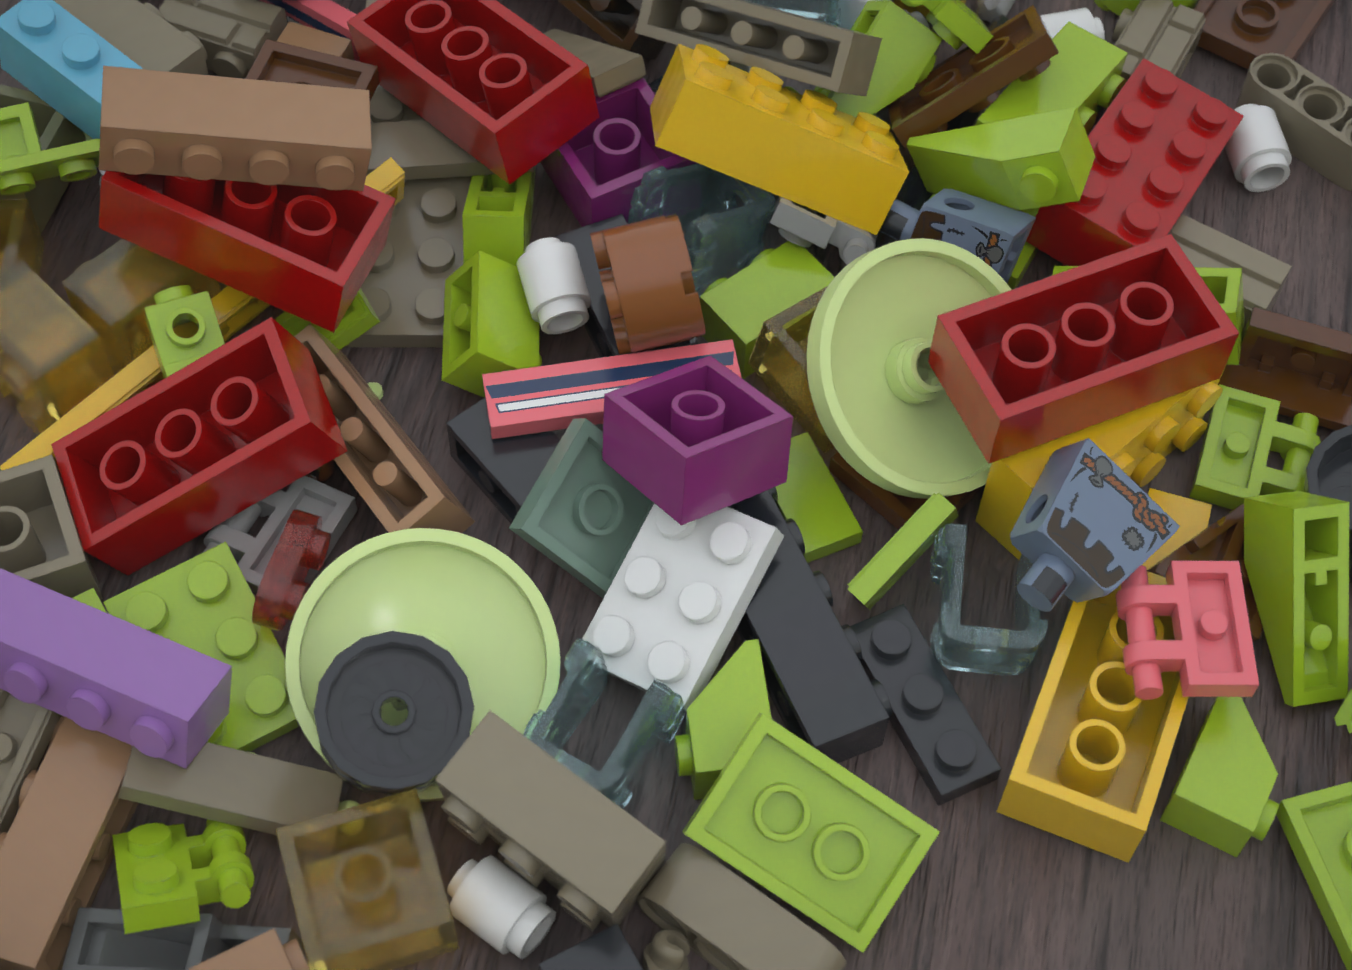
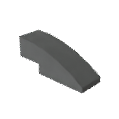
[62,907,310,970]

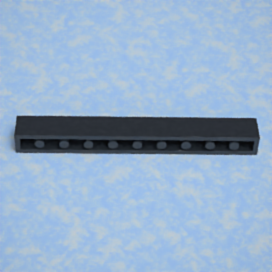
[555,214,892,763]

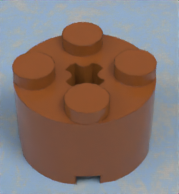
[590,214,706,355]

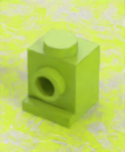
[144,285,225,379]

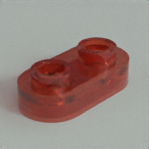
[252,509,331,631]

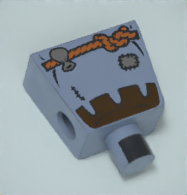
[880,189,1036,283]
[1010,438,1180,612]

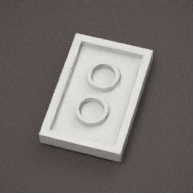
[574,503,784,712]

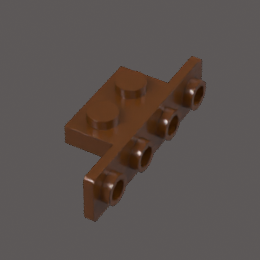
[1218,307,1352,430]

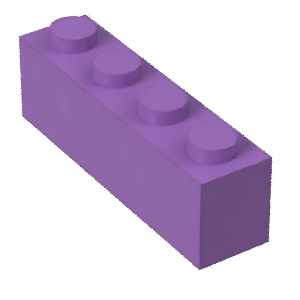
[0,568,232,769]

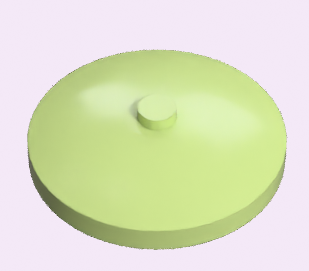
[807,238,1011,499]
[285,528,561,802]

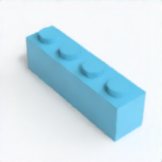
[0,0,143,139]

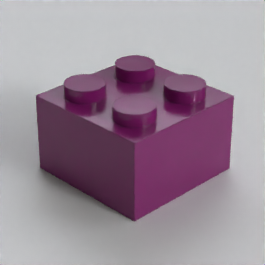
[540,78,697,227]
[602,355,793,526]

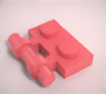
[1116,561,1259,700]

